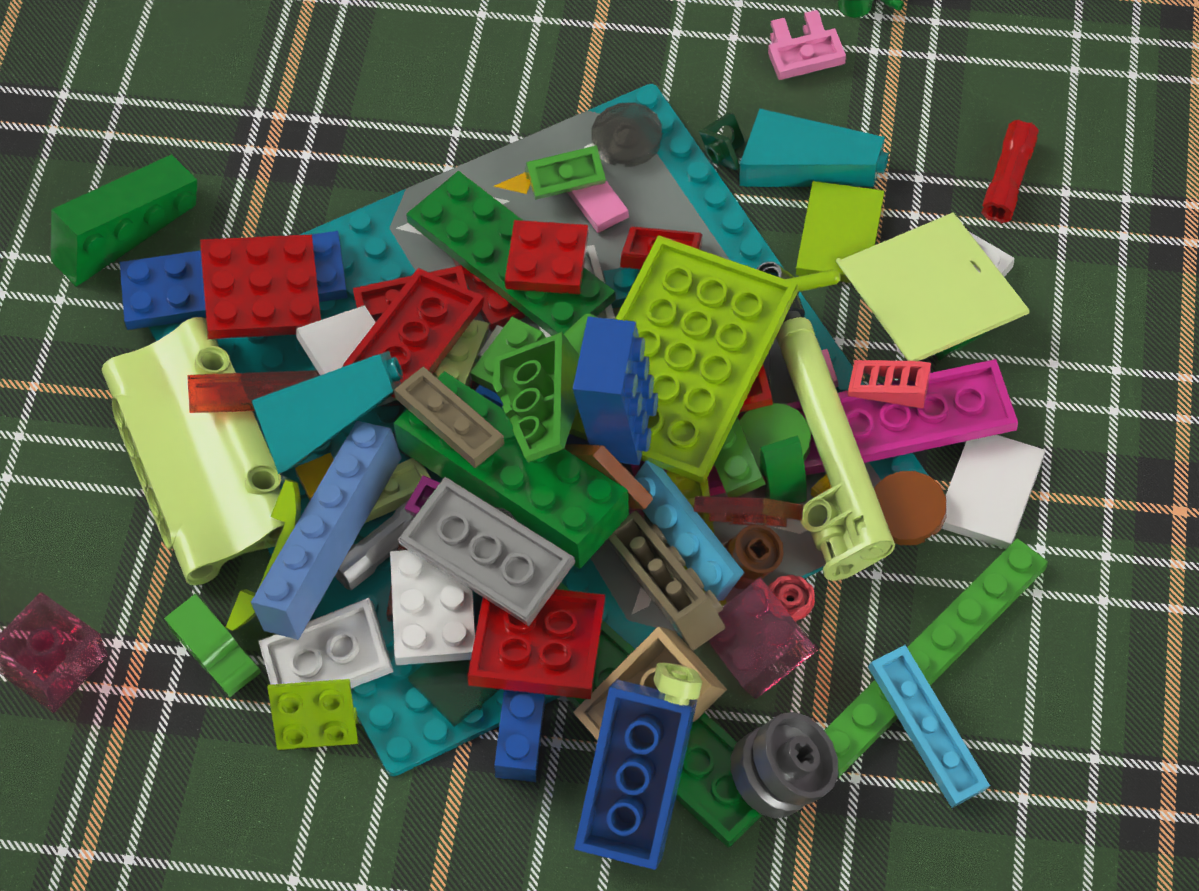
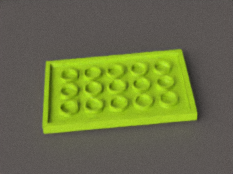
[569,235,798,484]

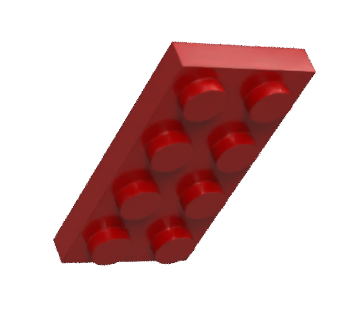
[343,268,484,398]

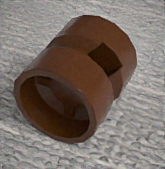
[723,524,784,589]

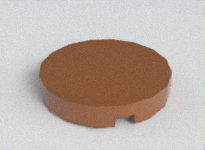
[874,471,947,545]

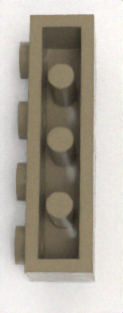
[608,510,726,651]

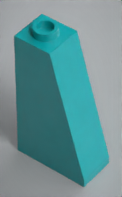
[739,109,889,187]
[251,351,403,474]

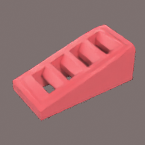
[848,360,931,409]

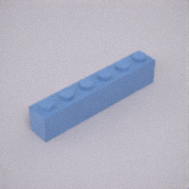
[251,421,401,640]

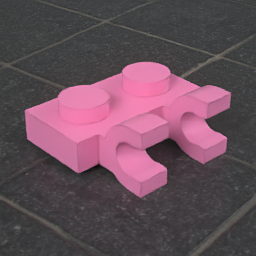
[768,10,846,80]

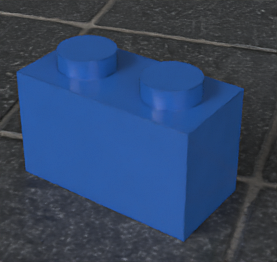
[494,690,545,782]

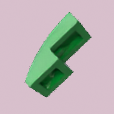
[760,435,807,512]

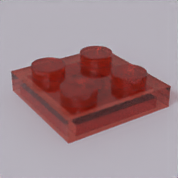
[694,496,803,527]

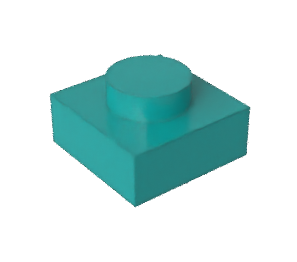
[603,268,640,309]

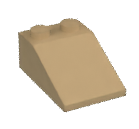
[573,626,727,741]

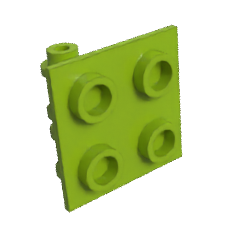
[267,679,358,750]

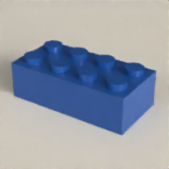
[573,317,658,465]
[574,679,698,870]

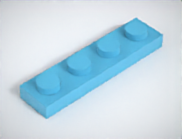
[634,461,745,601]
[868,645,990,808]

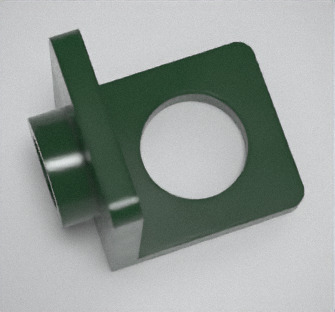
[699,112,745,170]

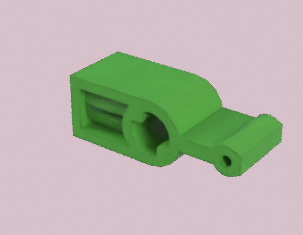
[164,594,261,697]

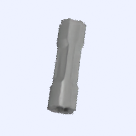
[335,500,414,591]

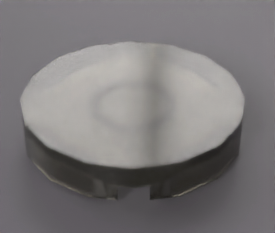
[592,102,662,167]

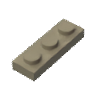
[394,367,504,468]

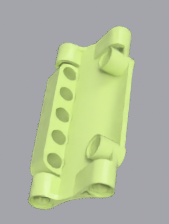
[102,317,285,585]

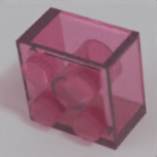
[708,577,818,700]
[0,592,108,713]

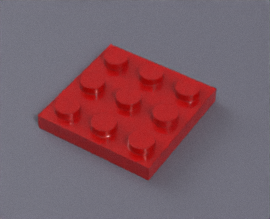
[200,234,321,339]
[468,589,606,700]

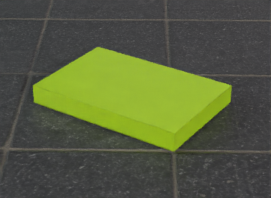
[796,181,884,283]

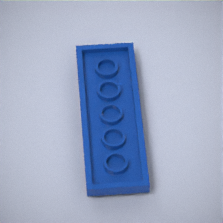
[120,231,348,330]

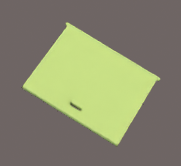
[836,212,1029,361]

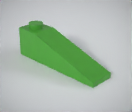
[493,332,579,462]

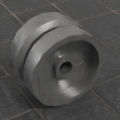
[731,712,838,819]

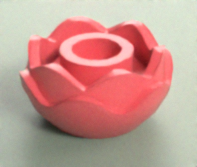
[766,575,815,622]

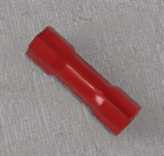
[981,120,1039,224]

